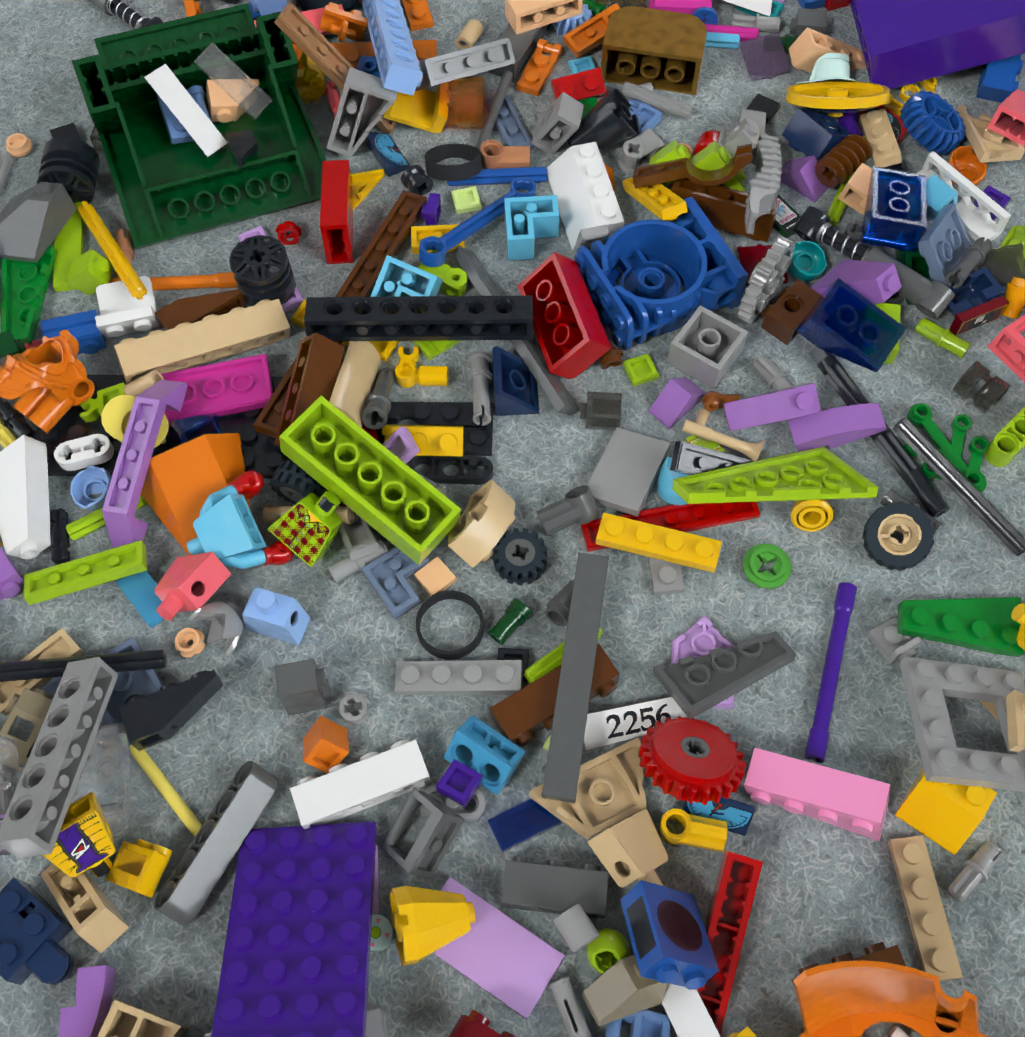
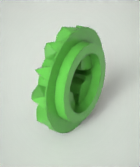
[742,544,792,590]

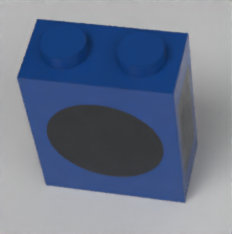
[620,880,719,990]

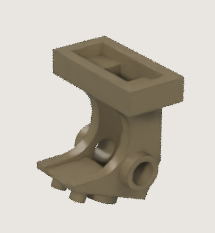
[0,688,52,771]

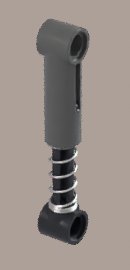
[89,0,164,30]
[792,206,955,319]

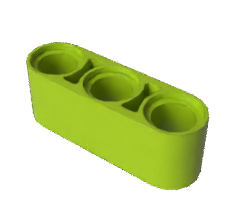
[985,407,1025,467]

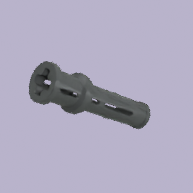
[361,368,395,430]

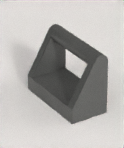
[381,787,465,879]

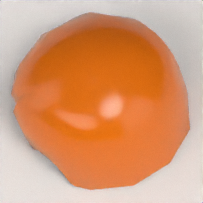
[948,146,987,186]

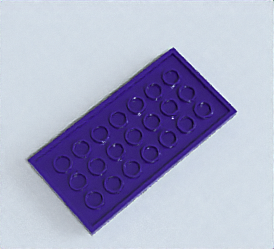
[211,821,377,1037]

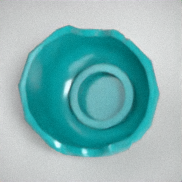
[787,241,828,281]

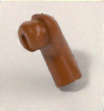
[702,391,740,411]

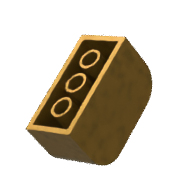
[601,6,707,95]

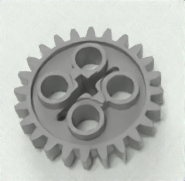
[738,236,795,324]

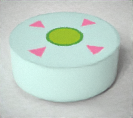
[370,914,394,952]

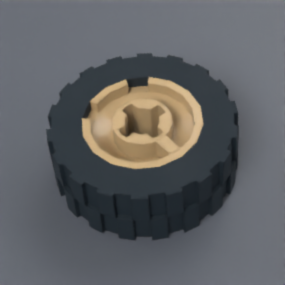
[862,502,935,571]

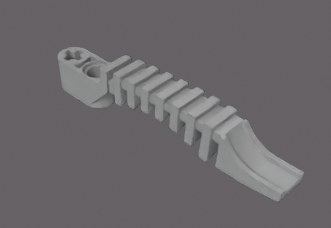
[738,109,782,235]

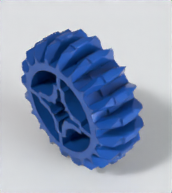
[900,90,966,155]

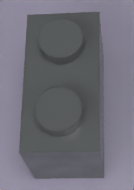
[274,658,331,715]

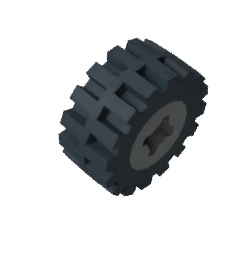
[269,460,327,504]

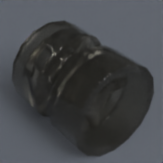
[953,361,1011,414]

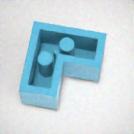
[504,195,559,260]
[370,255,443,297]

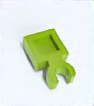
[80,382,126,422]

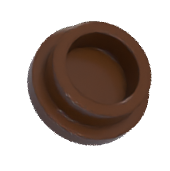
[596,346,624,369]

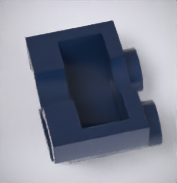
[947,266,1005,318]

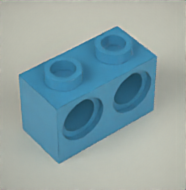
[443,715,526,795]

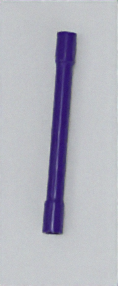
[804,582,857,763]

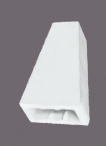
[0,435,51,560]

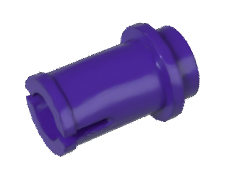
[838,112,864,137]

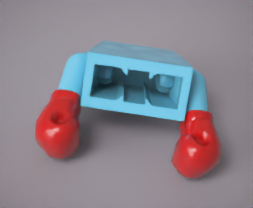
[187,470,294,569]

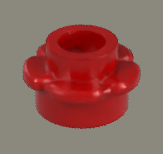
[276,221,302,245]

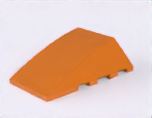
[141,433,252,555]

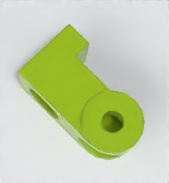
[418,250,468,296]

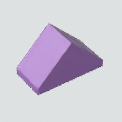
[780,155,829,202]
[649,377,706,429]

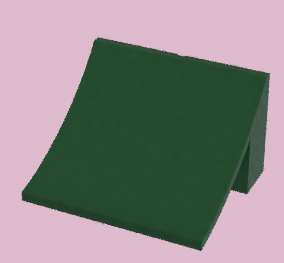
[72,3,326,250]

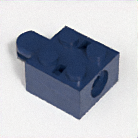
[0,877,74,985]

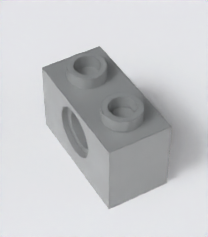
[531,92,584,154]

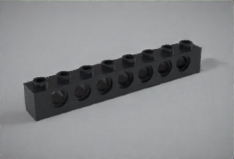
[304,295,533,341]

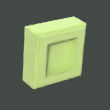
[451,186,482,214]

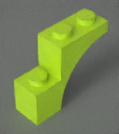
[649,139,747,191]

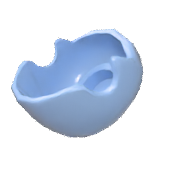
[70,465,112,510]

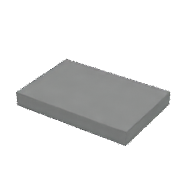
[587,427,671,517]

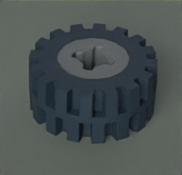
[493,528,547,585]

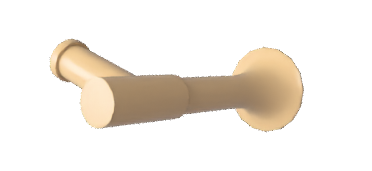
[682,409,765,461]

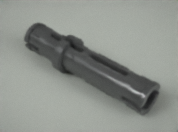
[945,237,992,289]

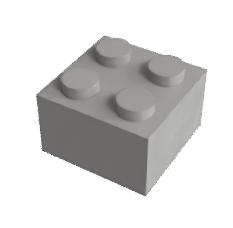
[667,305,748,389]

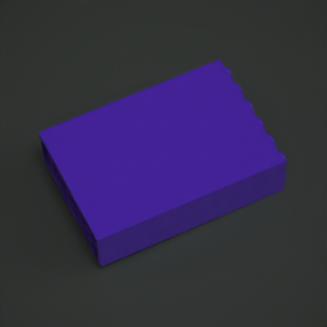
[850,0,1025,89]

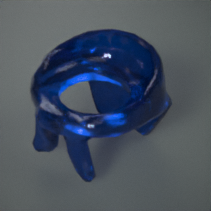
[171,413,222,444]

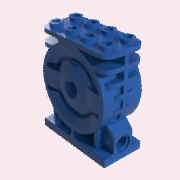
[574,196,748,350]

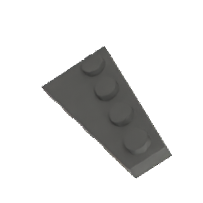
[653,631,796,720]

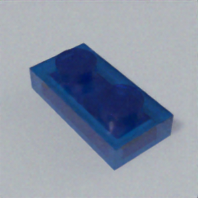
[488,799,562,853]

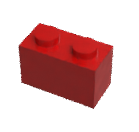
[551,67,606,101]

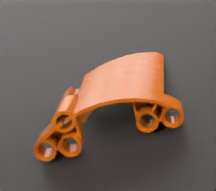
[793,960,988,1037]

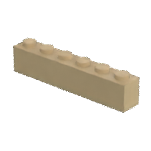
[114,299,290,384]

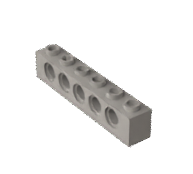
[0,657,118,858]

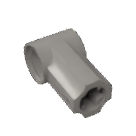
[553,903,600,953]

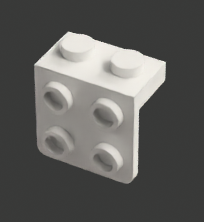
[95,276,160,338]

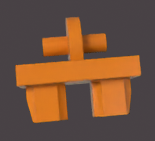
[319,2,368,42]

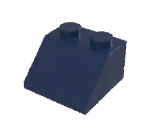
[782,108,852,162]

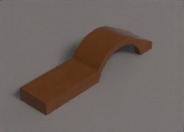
[633,143,753,188]

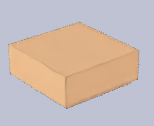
[414,556,457,596]

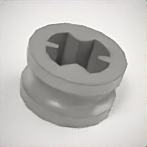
[339,694,369,725]

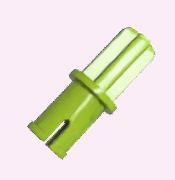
[915,318,971,359]

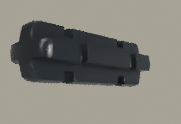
[50,508,70,565]

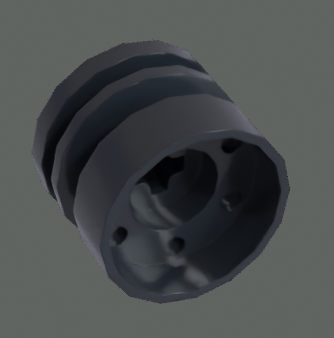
[37,136,100,204]
[229,235,296,306]

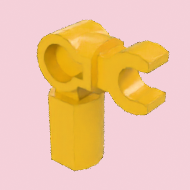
[395,346,449,388]

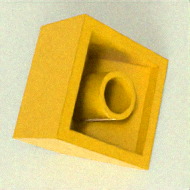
[895,768,997,855]

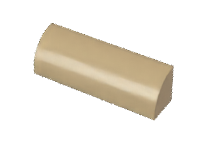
[329,341,381,428]

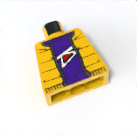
[43,792,116,877]

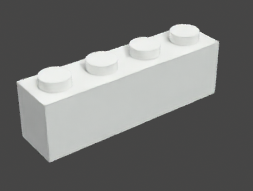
[290,740,431,830]

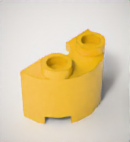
[296,52,326,104]
[105,839,173,898]

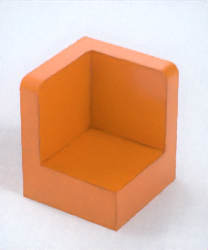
[303,716,349,774]

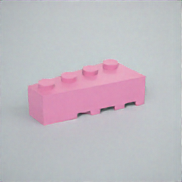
[744,748,890,842]

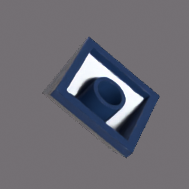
[492,346,539,416]

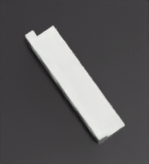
[907,151,1011,243]

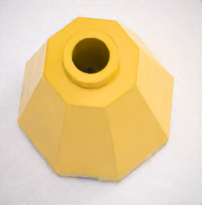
[389,886,476,966]

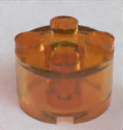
[447,76,485,129]

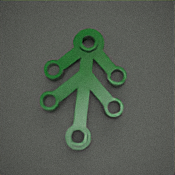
[904,403,989,493]

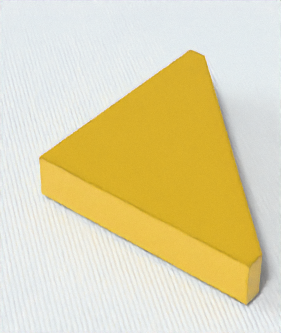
[351,169,385,211]

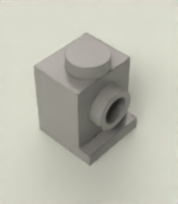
[717,117,761,160]

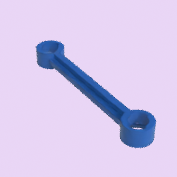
[419,177,536,267]

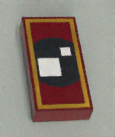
[949,296,1009,336]

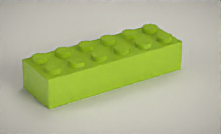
[279,395,461,565]

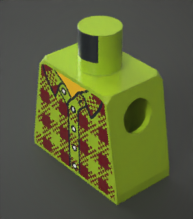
[267,491,343,567]

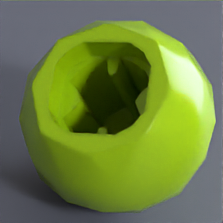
[586,928,631,974]

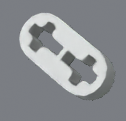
[54,434,114,471]

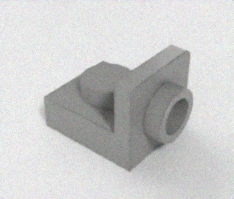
[867,617,922,665]

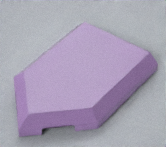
[670,615,735,709]

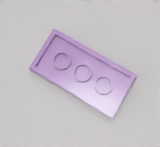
[433,877,565,1020]

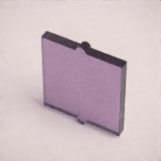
[739,32,791,82]

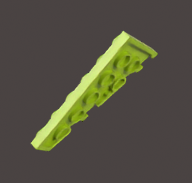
[672,446,879,504]

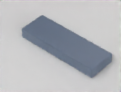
[484,93,534,150]

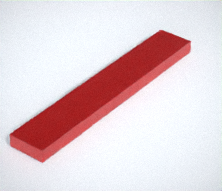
[580,502,760,552]

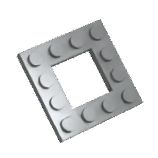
[900,657,1025,792]

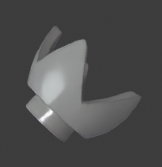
[188,601,244,656]

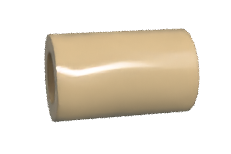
[455,19,484,49]
[124,370,164,397]

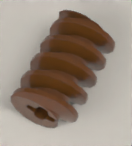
[815,134,872,189]

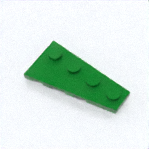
[1,245,57,344]
[898,597,1023,657]

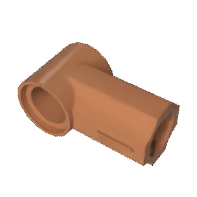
[480,140,530,169]

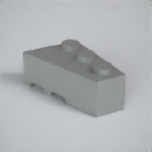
[326,67,398,157]

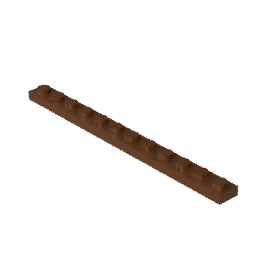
[253,190,427,438]

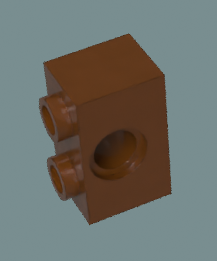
[761,280,825,345]

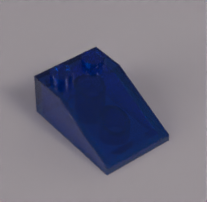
[862,166,927,252]
[796,278,906,372]

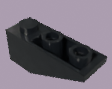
[119,670,223,751]

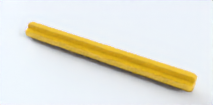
[77,201,147,300]

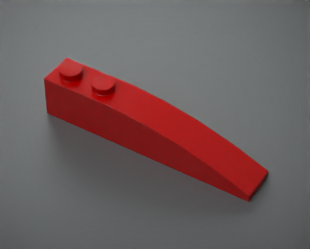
[697,850,763,1035]

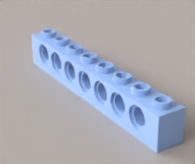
[362,0,423,96]

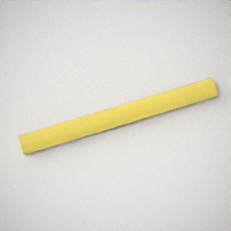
[127,745,202,837]

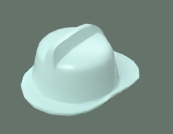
[796,53,856,84]

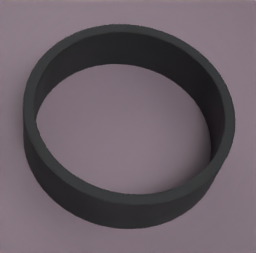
[425,144,482,181]
[416,590,484,660]

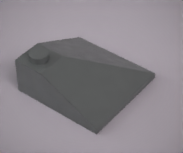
[0,182,77,263]

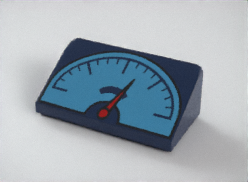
[366,132,410,177]
[682,796,755,836]

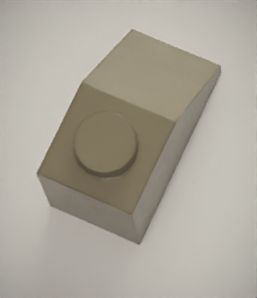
[582,955,668,1027]

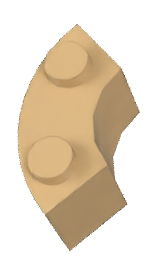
[448,479,515,568]

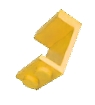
[383,81,450,133]

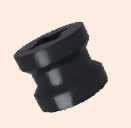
[401,165,433,196]

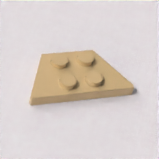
[956,104,1025,163]
[529,737,647,840]

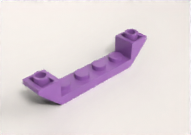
[102,380,188,548]

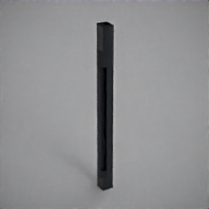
[809,344,950,518]

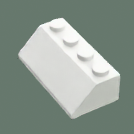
[546,142,625,250]

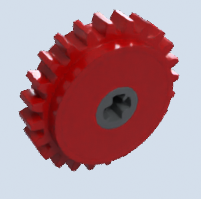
[638,716,746,805]

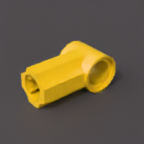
[658,808,728,853]

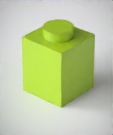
[66,249,113,295]

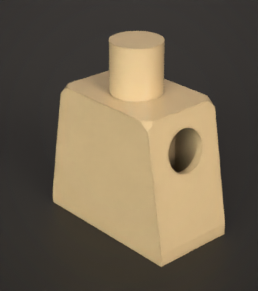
[587,808,668,888]

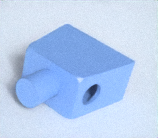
[243,587,310,645]

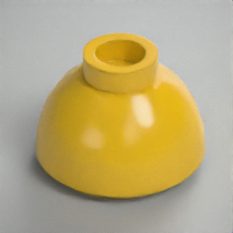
[791,499,833,532]

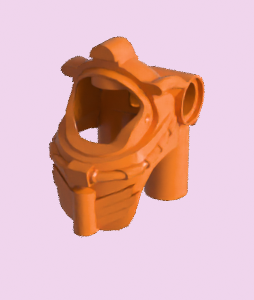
[0,330,95,434]

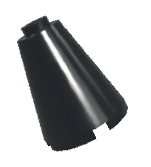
[568,88,641,149]

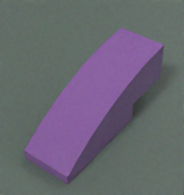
[788,403,887,452]
[59,965,116,1037]

